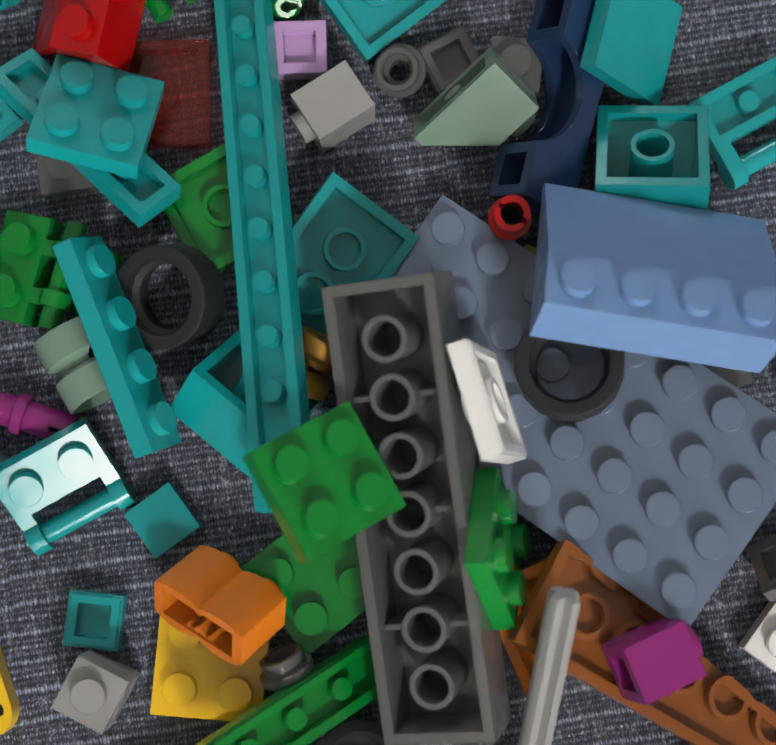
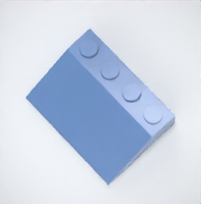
[529,183,776,373]

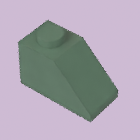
[413,46,539,146]

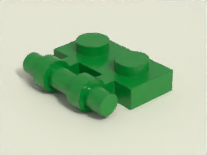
[0,210,88,331]

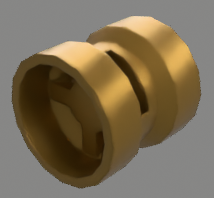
[302,325,333,401]

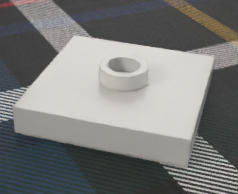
[446,338,527,464]

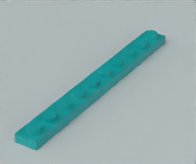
[214,0,310,514]

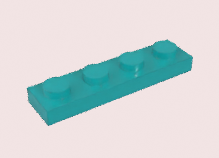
[0,48,181,228]
[52,236,182,459]

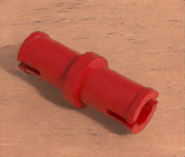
[488,195,532,241]

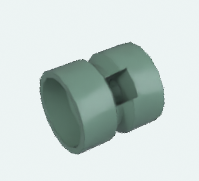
[33,316,111,415]

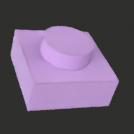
[274,20,328,80]

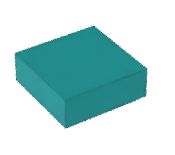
[124,482,202,559]
[62,588,128,652]

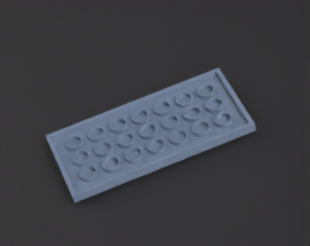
[329,194,776,626]

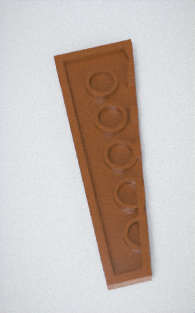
[507,539,776,745]

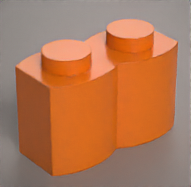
[154,545,286,666]

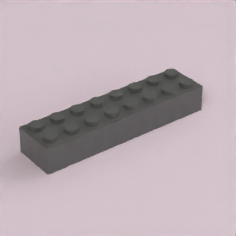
[321,270,512,745]

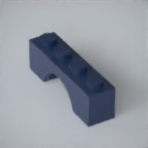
[488,0,604,217]

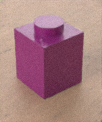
[601,617,707,705]

